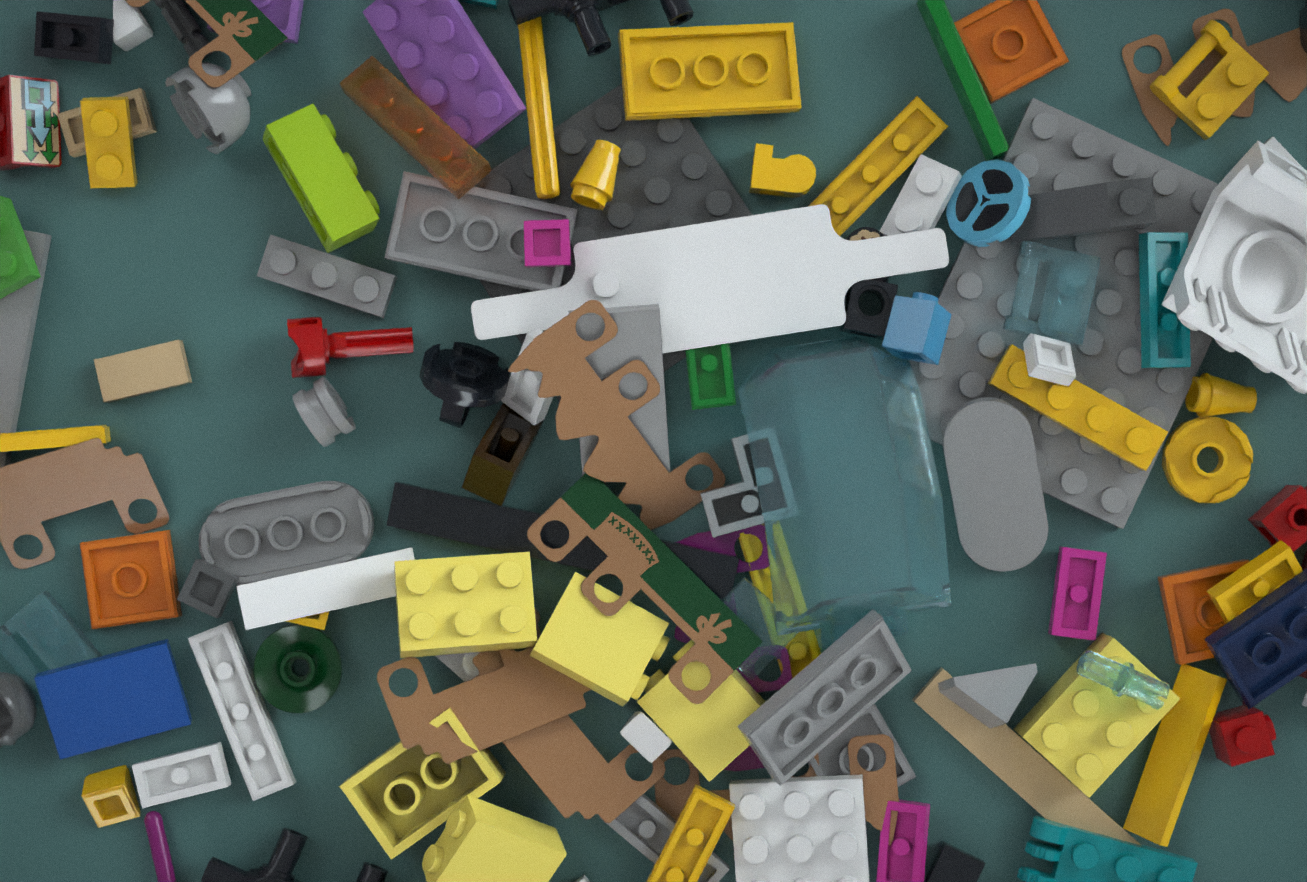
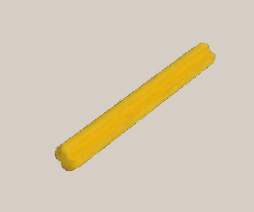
[518,17,560,199]

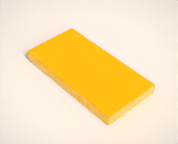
[618,22,802,121]

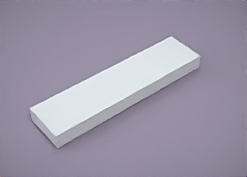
[236,547,415,630]
[188,621,296,801]

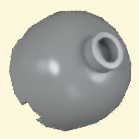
[165,62,251,154]

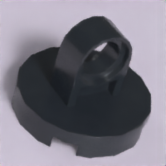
[419,342,510,428]

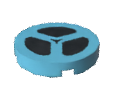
[946,159,1031,247]

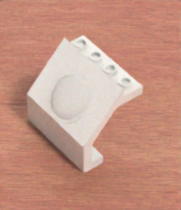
[1161,141,1307,394]

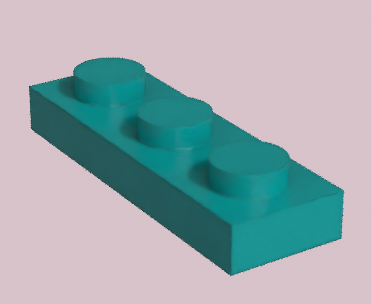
[1139,232,1191,368]

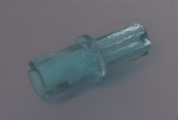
[1076,650,1170,710]

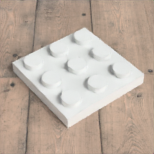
[729,774,870,882]

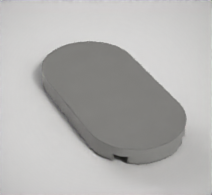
[943,397,1048,572]
[199,481,374,585]

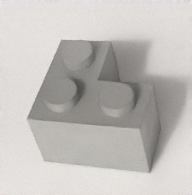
[700,427,799,537]

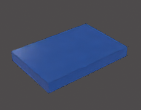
[34,639,192,760]

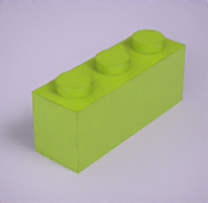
[262,103,380,253]

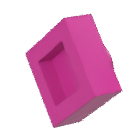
[524,219,571,268]

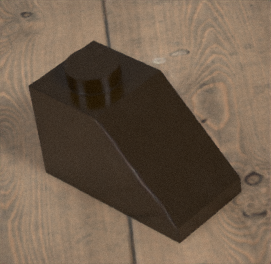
[461,403,544,506]

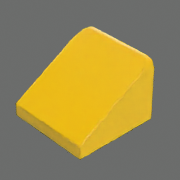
[81,765,141,828]

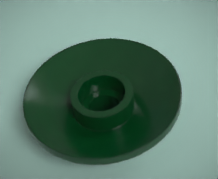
[254,625,342,713]

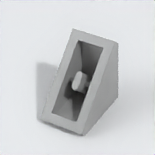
[938,663,1038,728]

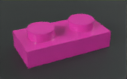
[1048,546,1107,641]
[876,799,930,882]

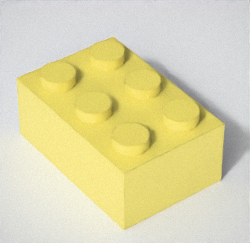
[394,552,537,658]
[1013,633,1180,798]
[339,708,506,860]

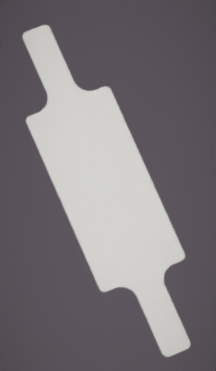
[471,204,949,354]

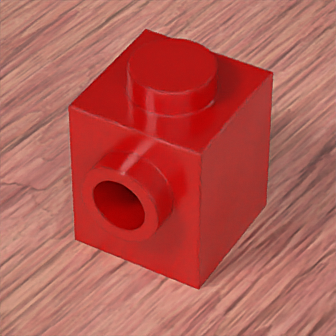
[1248,485,1307,552]
[1209,705,1276,767]

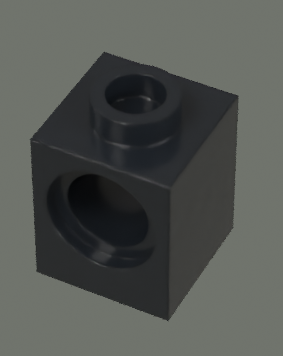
[840,276,898,340]

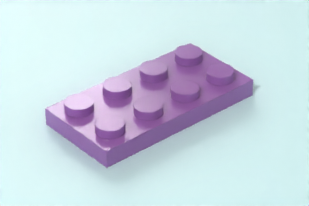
[363,0,527,159]

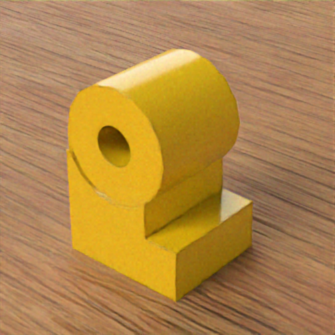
[749,143,816,198]

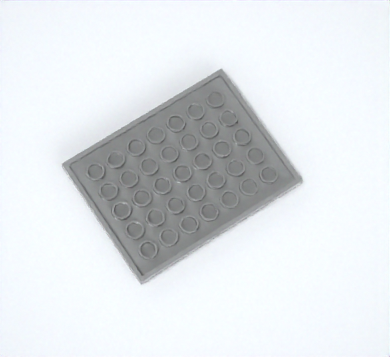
[882,98,1218,529]

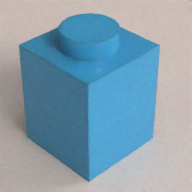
[882,292,952,365]

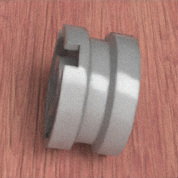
[292,377,356,447]

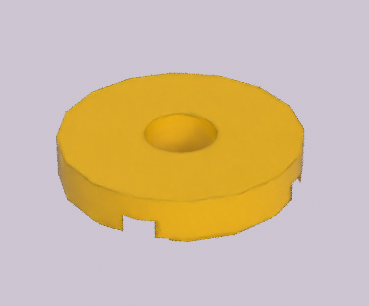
[1162,416,1253,503]

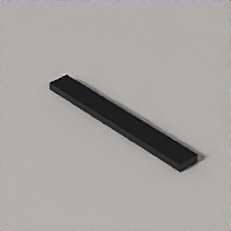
[387,482,740,601]

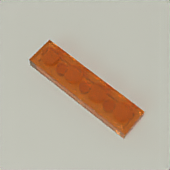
[339,56,492,200]

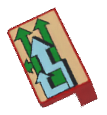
[0,75,62,170]

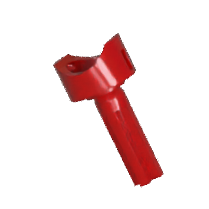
[287,317,414,378]

